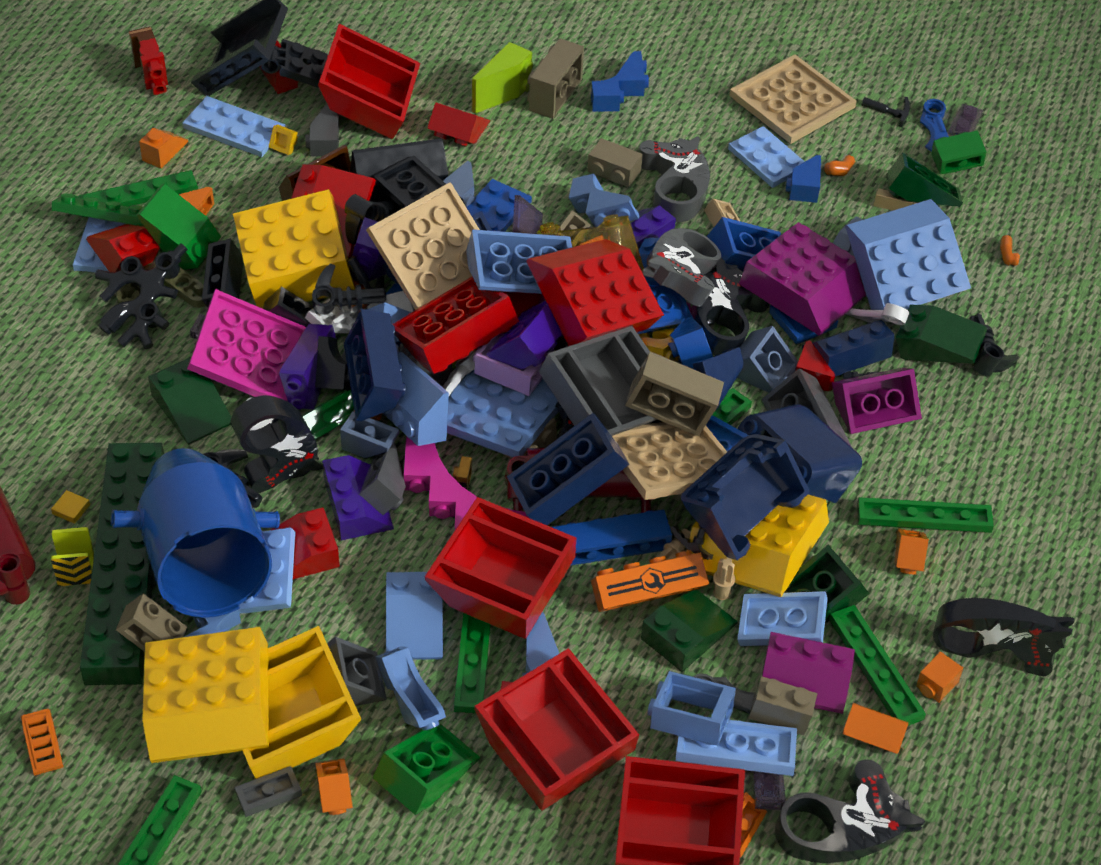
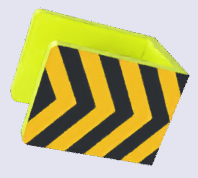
[51,527,94,586]

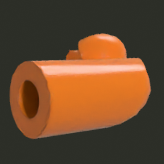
[824,155,855,176]
[1000,235,1020,266]

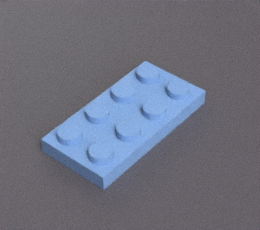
[182,96,285,157]
[676,717,797,776]

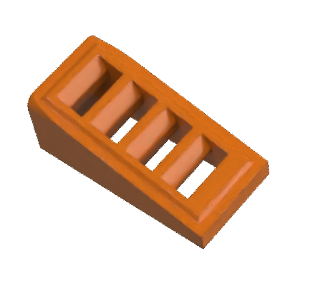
[21,709,64,776]

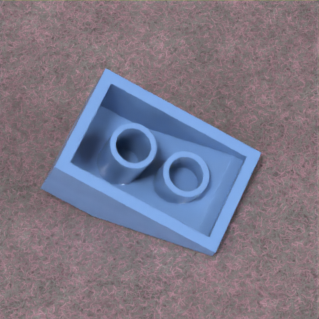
[386,572,443,660]

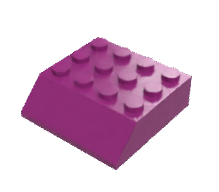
[739,222,867,336]

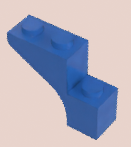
[591,51,649,112]

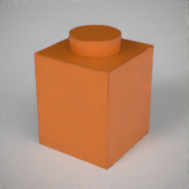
[916,651,963,703]

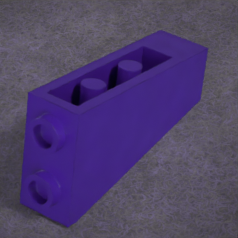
[279,324,336,409]

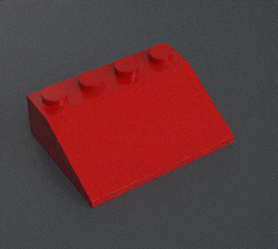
[291,164,376,258]
[392,277,519,374]

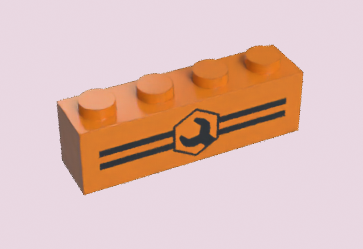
[591,550,709,612]

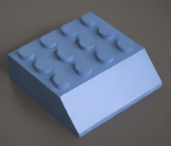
[845,199,971,310]

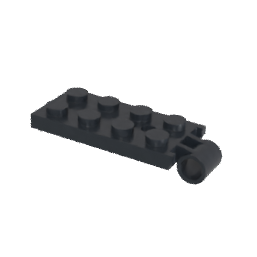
[261,39,328,88]
[373,155,465,209]

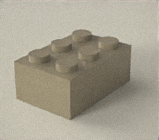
[527,38,584,119]
[625,352,724,436]

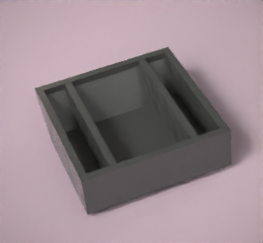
[539,326,658,436]

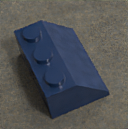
[802,320,895,376]

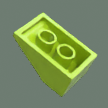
[472,42,533,113]

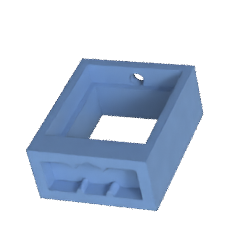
[647,671,736,746]

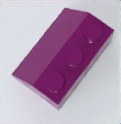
[832,368,922,434]
[762,632,855,714]

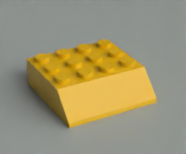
[233,189,355,309]
[686,495,829,597]
[242,626,361,779]
[142,627,269,763]

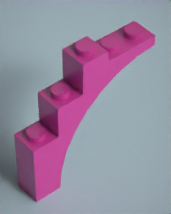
[404,436,531,530]

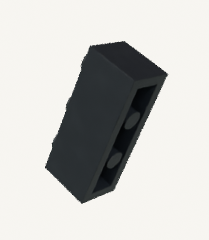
[202,238,243,307]

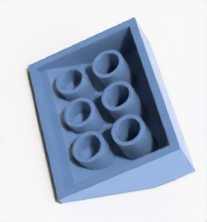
[466,230,572,294]

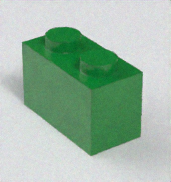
[931,130,987,174]

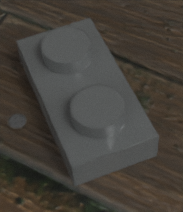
[234,766,302,817]

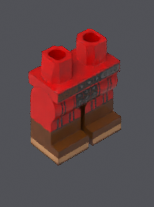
[129,26,168,95]

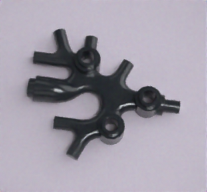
[95,243,188,349]

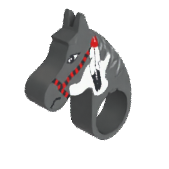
[639,136,710,222]
[642,228,721,307]

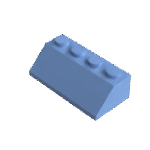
[383,352,449,446]

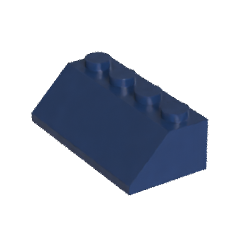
[344,309,406,421]
[507,413,630,525]

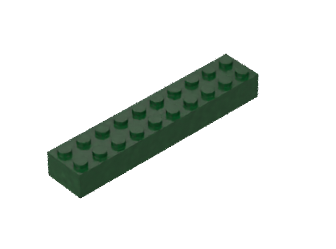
[80,443,164,686]

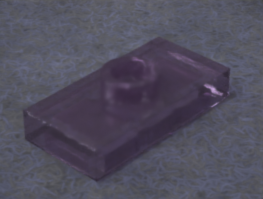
[752,771,786,810]

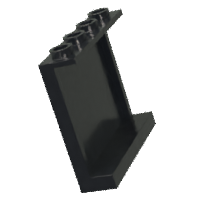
[191,0,288,96]

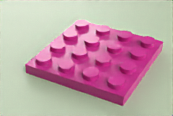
[187,289,306,401]

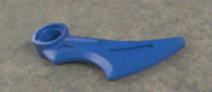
[920,99,949,152]

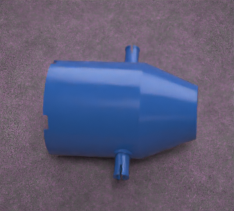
[111,448,280,618]

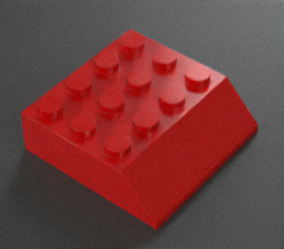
[318,24,420,139]
[526,239,664,346]
[425,497,577,639]
[474,648,639,811]
[615,756,745,865]

